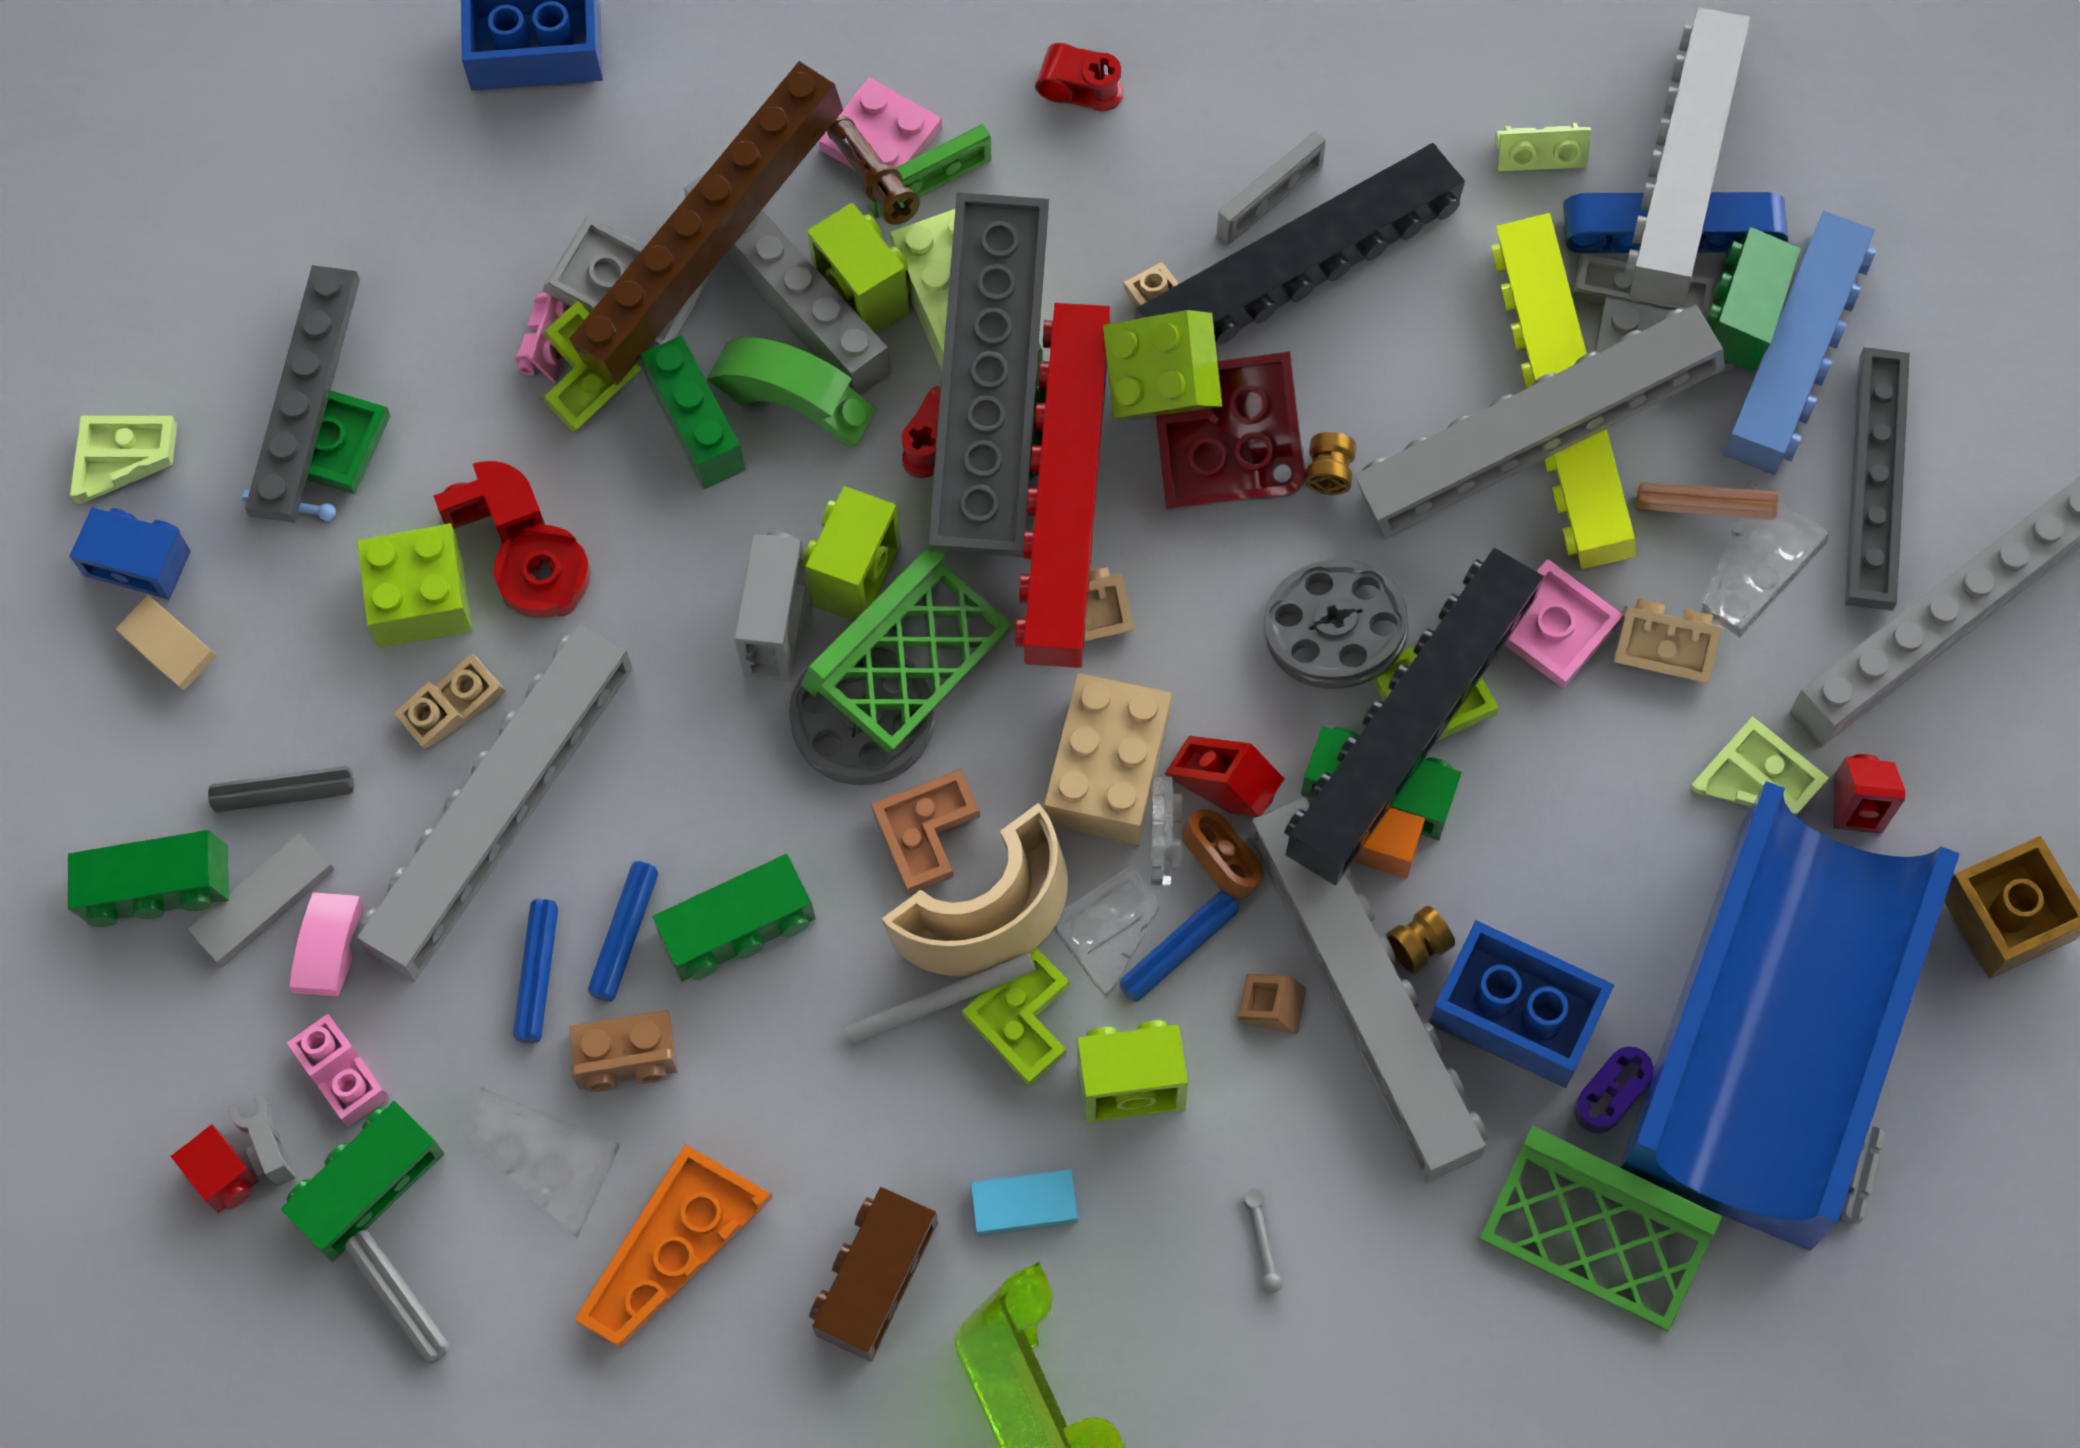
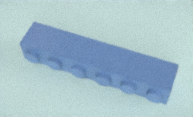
[1723,210,1877,475]

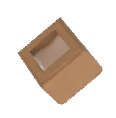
[1237,974,1306,1033]

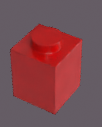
[170,1124,259,1214]

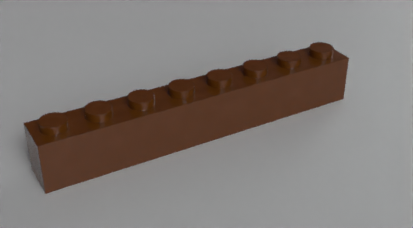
[569,61,844,386]

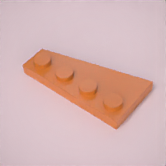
[574,1144,773,1349]

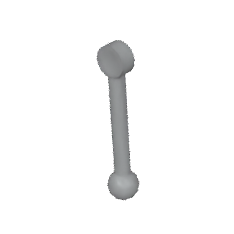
[1244,1188,1283,1293]

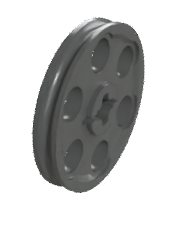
[1264,560,1409,689]
[789,647,934,785]

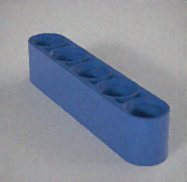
[1563,192,1788,253]

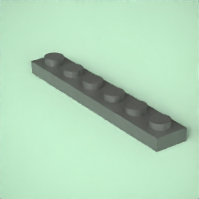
[245,265,360,523]
[1845,347,1910,611]

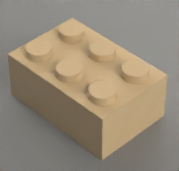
[1044,673,1172,846]

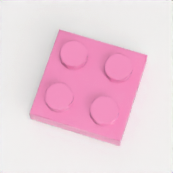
[818,77,942,171]
[1505,559,1624,689]

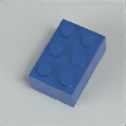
[461,0,603,91]
[1428,920,1615,1088]

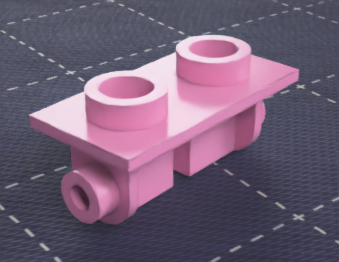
[515,290,570,382]

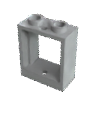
[734,531,807,682]

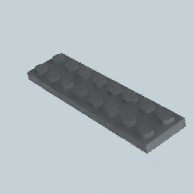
[928,192,1049,557]

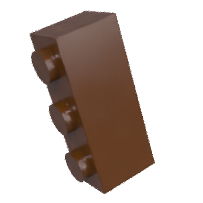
[809,1186,938,1362]

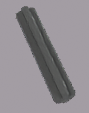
[208,766,354,812]

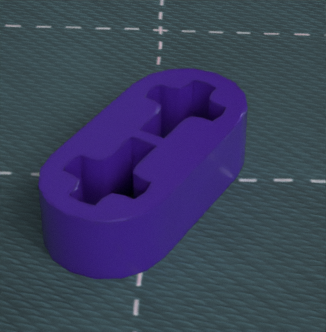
[1574,1046,1654,1134]

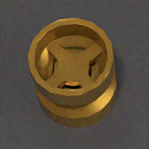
[1305,432,1357,495]
[1386,906,1456,974]

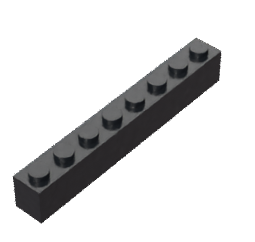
[1135,143,1465,344]
[1284,547,1544,886]

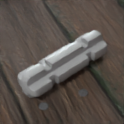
[1839,1125,1885,1224]

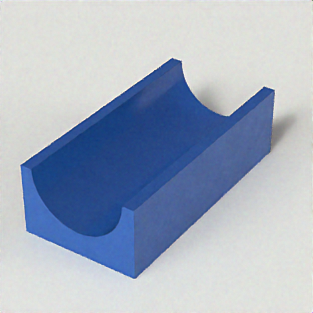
[1619,781,1960,1251]

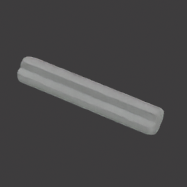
[345,1230,450,1363]

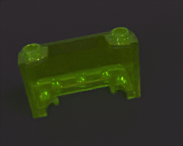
[955,1262,1126,1448]

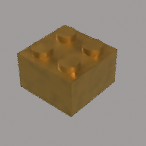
[1944,835,2080,979]

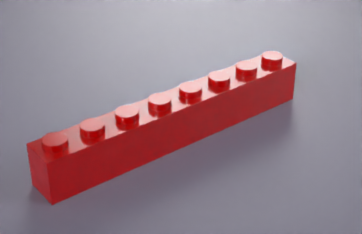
[1015,303,1111,668]

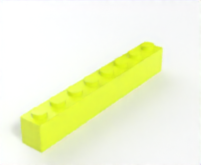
[1491,213,1637,570]

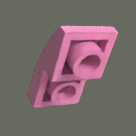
[289,893,364,997]
[287,1014,389,1128]

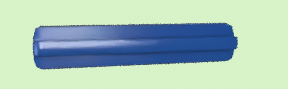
[588,861,658,1002]
[1119,891,1239,1002]
[513,899,558,1043]

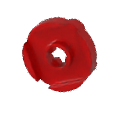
[494,525,591,618]

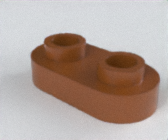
[1181,809,1264,898]

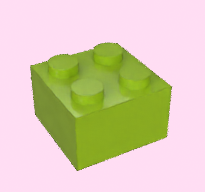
[807,202,911,334]
[1103,310,1222,420]
[802,486,901,621]
[357,523,473,648]
[1077,1020,1188,1124]

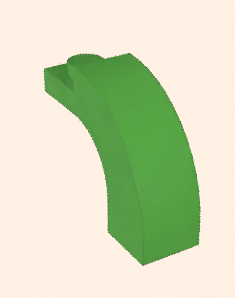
[707,337,877,448]

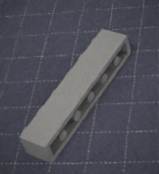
[684,173,891,395]

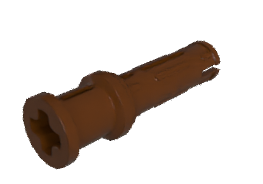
[827,116,920,225]

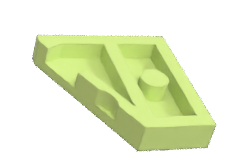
[70,416,177,504]
[1690,716,1829,817]

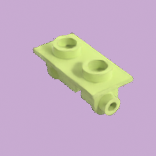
[1495,123,1591,172]

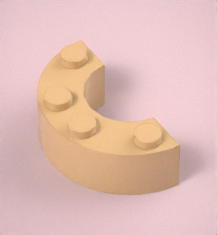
[881,803,1068,976]

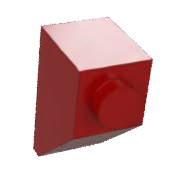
[1165,736,1285,817]
[1833,754,1906,834]

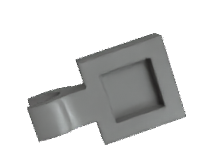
[228,1093,296,1186]

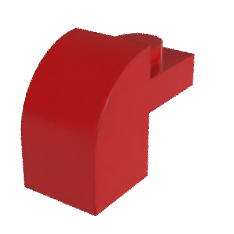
[433,461,545,544]

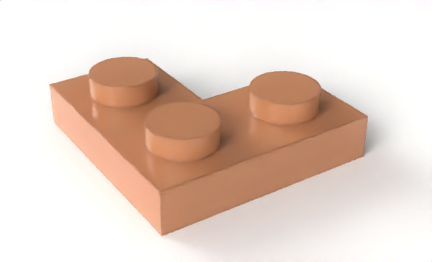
[871,769,980,895]

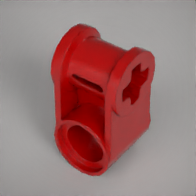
[1035,43,1123,111]
[901,386,941,478]

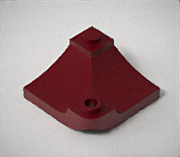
[1156,351,1306,510]

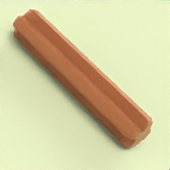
[1637,482,1779,520]

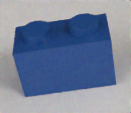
[70,507,191,600]

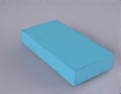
[971,1169,1078,1236]

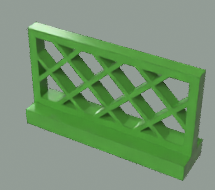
[801,547,1013,755]
[1479,1126,1722,1331]

